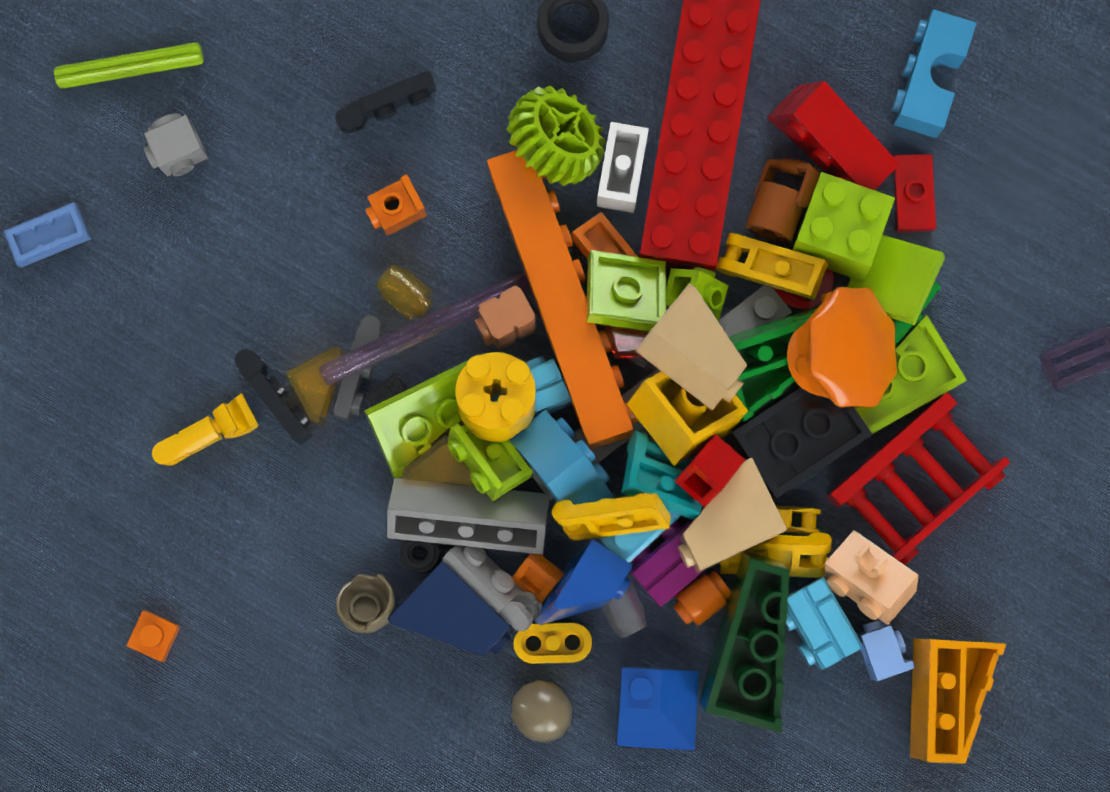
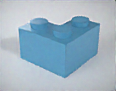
[509,410,614,505]

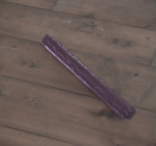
[319,272,530,385]

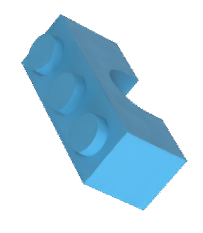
[891,9,976,138]

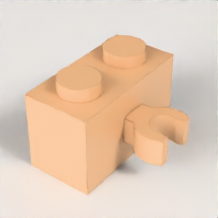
[825,530,918,625]

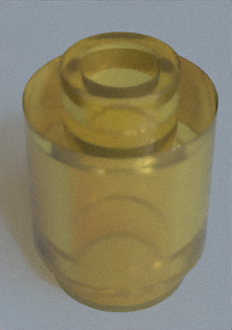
[376,264,433,320]

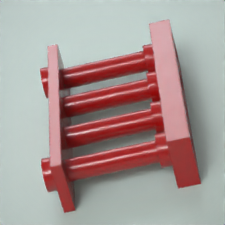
[826,392,1011,565]

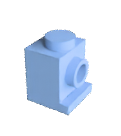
[857,619,915,681]

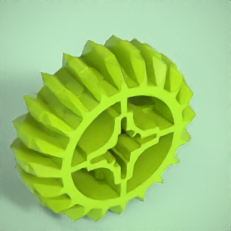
[506,85,606,187]

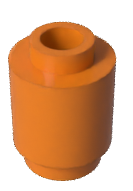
[673,570,731,627]

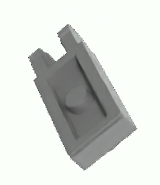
[442,545,542,632]

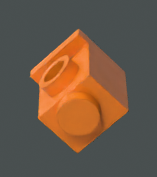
[365,174,427,236]

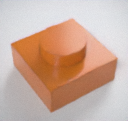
[512,553,564,604]
[126,610,181,662]

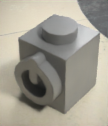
[144,114,208,177]

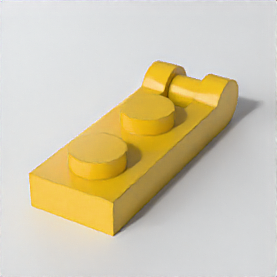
[715,233,828,300]
[552,493,671,541]
[720,532,832,578]

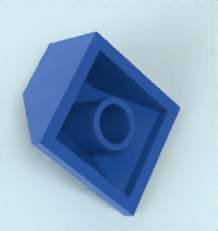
[534,539,633,625]
[616,666,699,750]

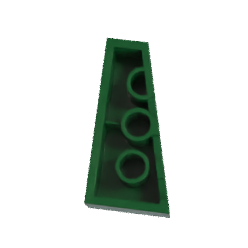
[699,551,789,733]

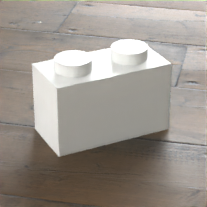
[597,122,649,213]

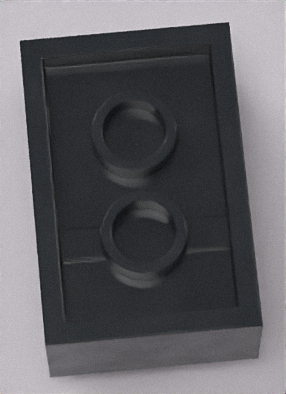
[725,388,873,500]

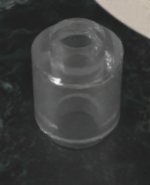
[600,582,648,639]

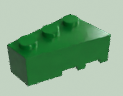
[728,308,817,422]

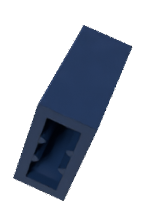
[388,562,511,656]

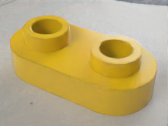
[514,623,592,664]

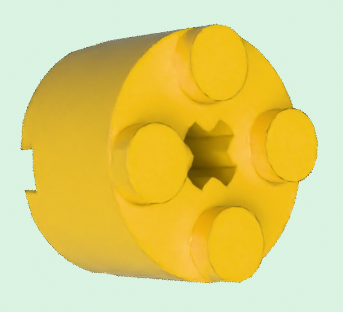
[455,352,536,442]

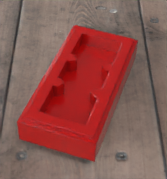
[893,154,936,232]

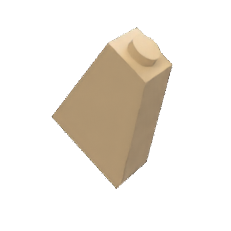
[636,283,747,410]
[677,458,787,573]

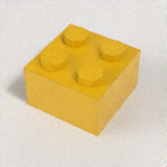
[627,371,748,466]

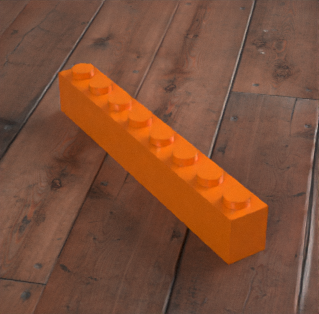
[487,149,638,451]

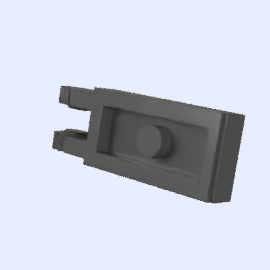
[333,314,385,424]

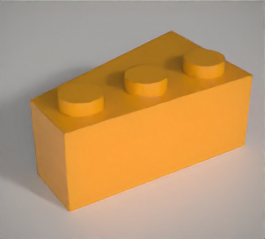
[910,638,1006,763]

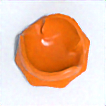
[787,287,897,407]

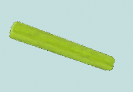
[54,42,203,89]

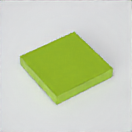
[847,235,945,325]
[587,250,666,331]

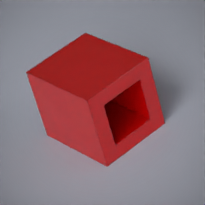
[674,434,745,507]

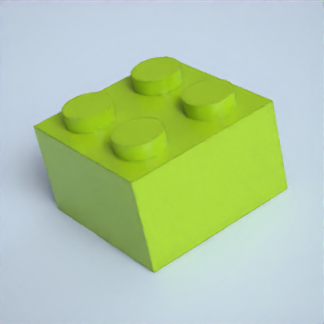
[792,172,895,282]

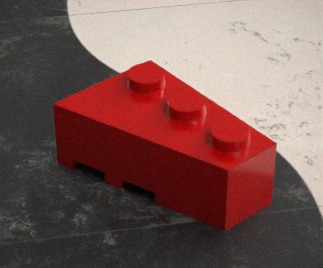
[767,80,900,190]

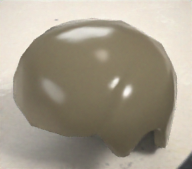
[336,574,395,633]
[511,679,573,743]

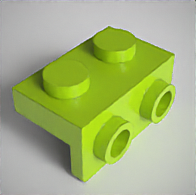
[447,423,533,501]

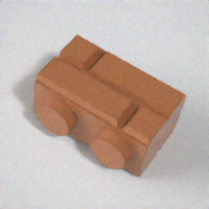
[474,285,536,351]

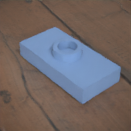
[3,202,91,268]

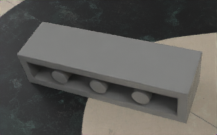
[387,478,549,554]

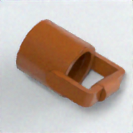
[745,158,819,244]

